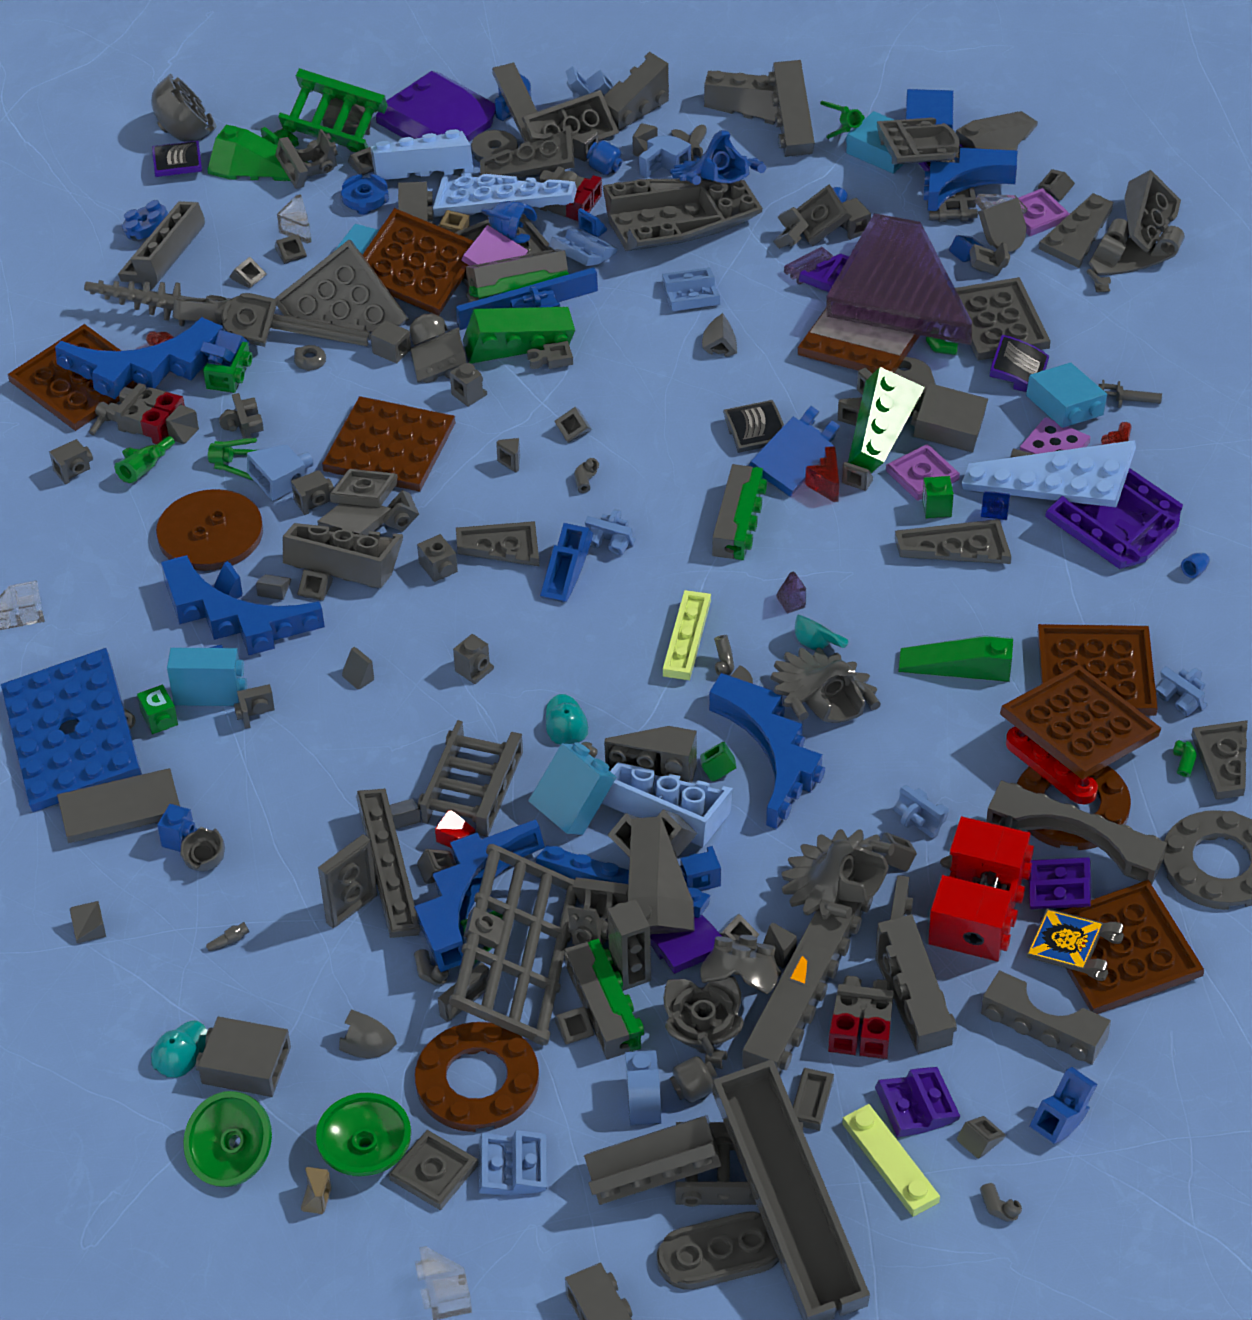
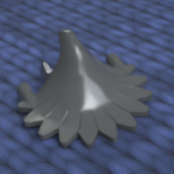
[770,648,881,723]
[781,829,894,919]

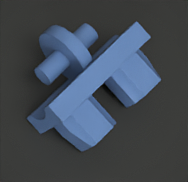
[585,509,636,555]
[1156,666,1208,716]
[893,785,949,838]

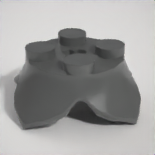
[700,935,782,994]
[663,976,744,1053]

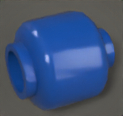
[586,140,623,175]

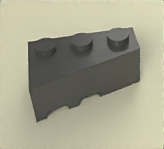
[604,52,669,131]

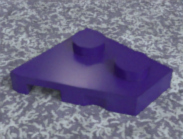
[799,253,863,295]

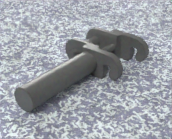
[1098,380,1162,408]

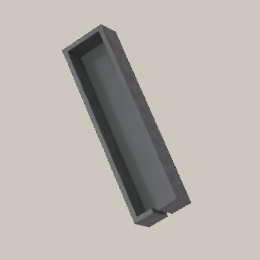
[712,1059,870,1320]

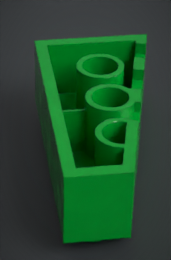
[462,307,575,364]

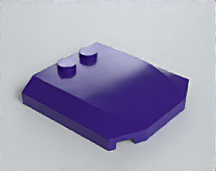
[376,71,496,142]
[1045,468,1183,569]

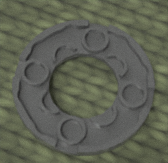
[1162,810,1252,910]

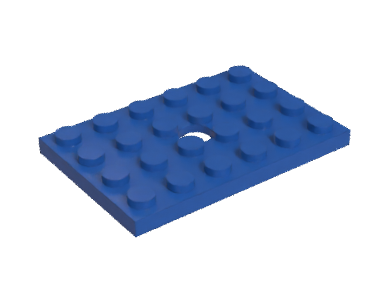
[1,648,142,812]

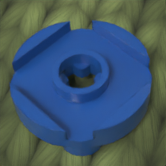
[341,174,389,215]
[122,200,168,240]

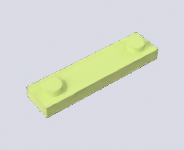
[663,590,711,680]
[842,1104,940,1217]

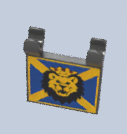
[1026,909,1124,981]

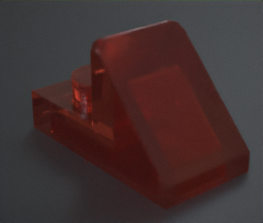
[805,447,839,502]

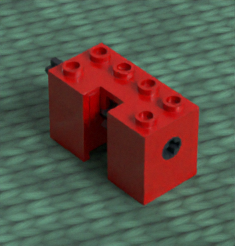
[928,815,1034,962]

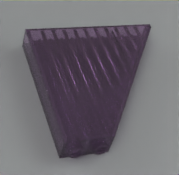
[827,213,972,345]

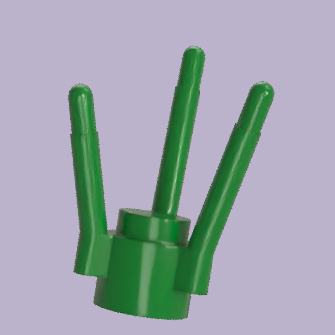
[820,101,865,139]
[208,438,257,481]

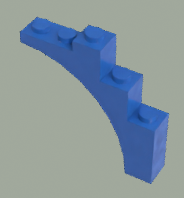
[55,317,223,399]
[161,555,325,656]
[709,673,825,829]
[414,819,545,972]

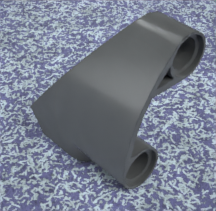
[1089,219,1185,275]

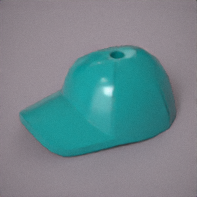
[795,614,848,651]
[546,694,589,745]
[151,1021,207,1078]

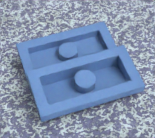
[549,229,618,266]
[662,267,720,311]
[479,1130,547,1195]

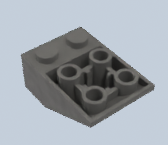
[604,726,697,783]

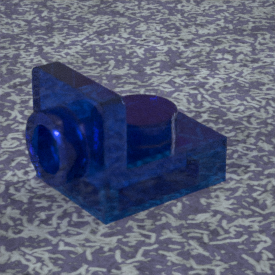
[981,490,1010,520]

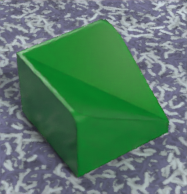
[700,742,736,782]

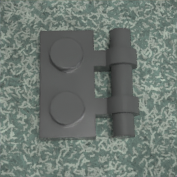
[927,187,978,222]

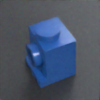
[157,804,197,852]
[680,846,721,891]

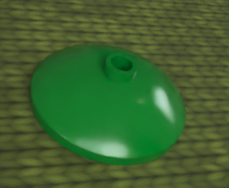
[183,1091,272,1187]
[316,1093,411,1176]

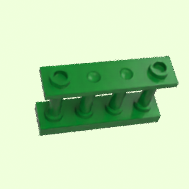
[278,68,388,153]

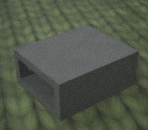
[911,383,988,452]
[196,1016,291,1097]

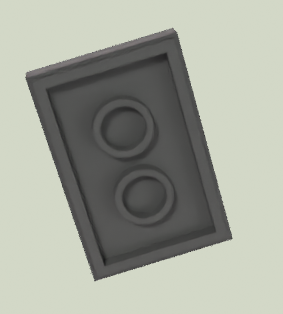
[318,834,377,928]

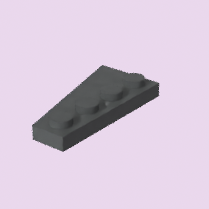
[1039,193,1113,268]
[895,519,1012,564]

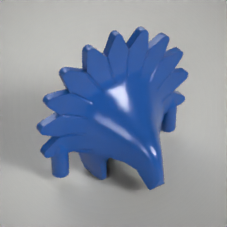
[670,130,766,185]

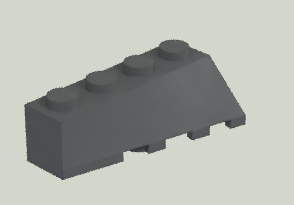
[704,71,778,125]
[283,523,403,588]

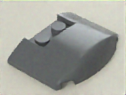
[877,118,959,164]

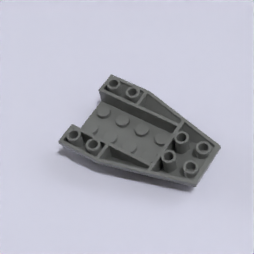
[603,179,763,251]

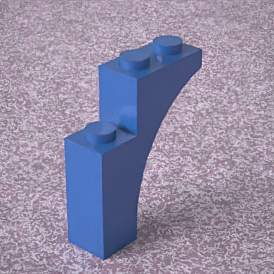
[923,148,1018,211]

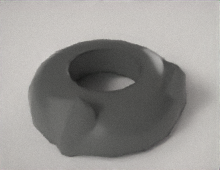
[294,345,326,371]

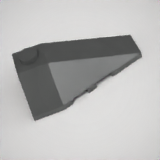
[522,90,619,141]
[956,111,1038,150]
[1124,170,1181,252]
[628,816,695,935]

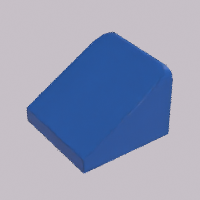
[578,208,607,238]
[949,235,986,262]
[214,561,243,599]

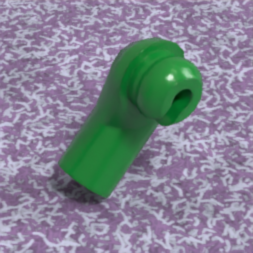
[926,329,958,355]
[1173,740,1196,777]

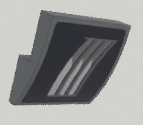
[723,400,784,453]

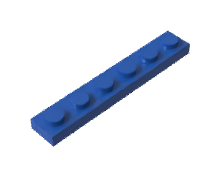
[535,845,710,918]

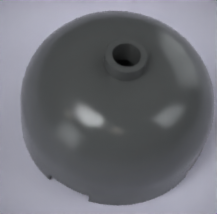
[151,74,216,142]

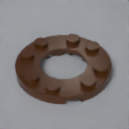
[1017,766,1131,850]
[415,1022,539,1132]

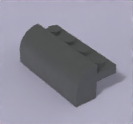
[118,201,205,290]
[584,1115,722,1205]

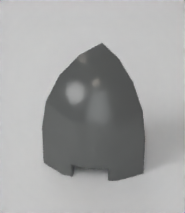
[702,313,737,356]
[339,1009,397,1058]

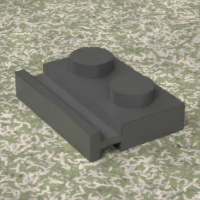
[890,875,913,920]

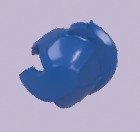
[481,201,537,243]

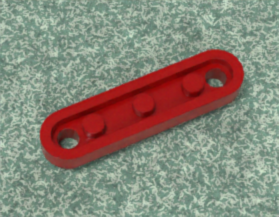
[1006,727,1098,805]

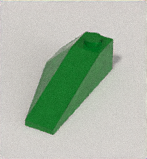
[207,124,309,181]
[898,635,1013,682]

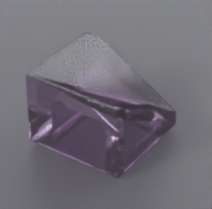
[776,571,806,614]

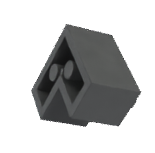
[608,809,697,858]

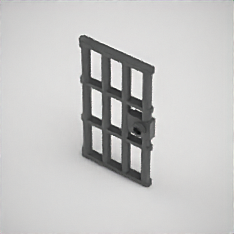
[449,844,577,1045]

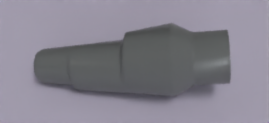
[206,922,249,951]

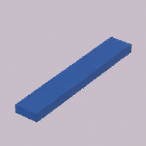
[456,267,598,330]

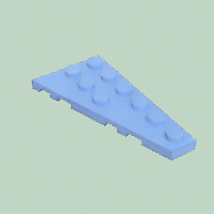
[433,172,577,217]
[962,440,1136,507]

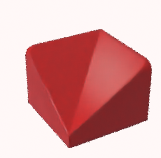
[435,810,476,848]

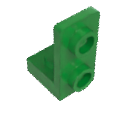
[203,342,253,393]

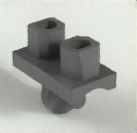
[219,393,264,439]

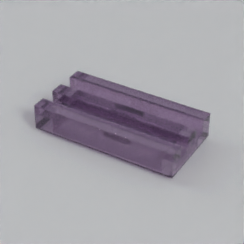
[784,246,834,285]

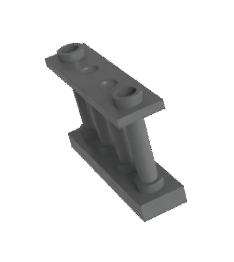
[418,720,523,837]
[675,1122,803,1207]

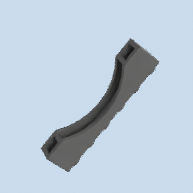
[986,780,1167,884]

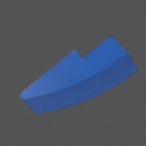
[540,523,593,602]

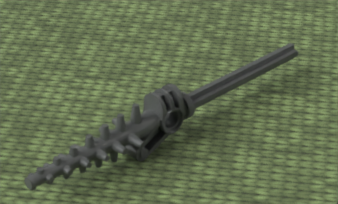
[84,280,371,346]

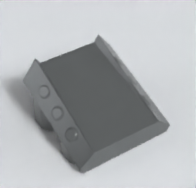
[410,327,466,383]

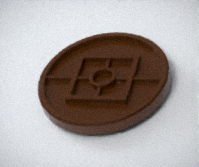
[156,489,263,571]

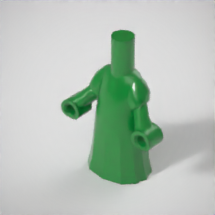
[114,436,175,483]

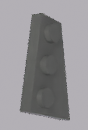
[456,521,539,566]
[1191,720,1248,800]

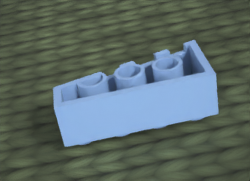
[370,130,474,180]
[602,762,733,847]

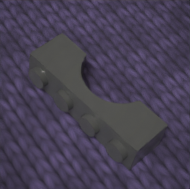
[981,970,1111,1064]

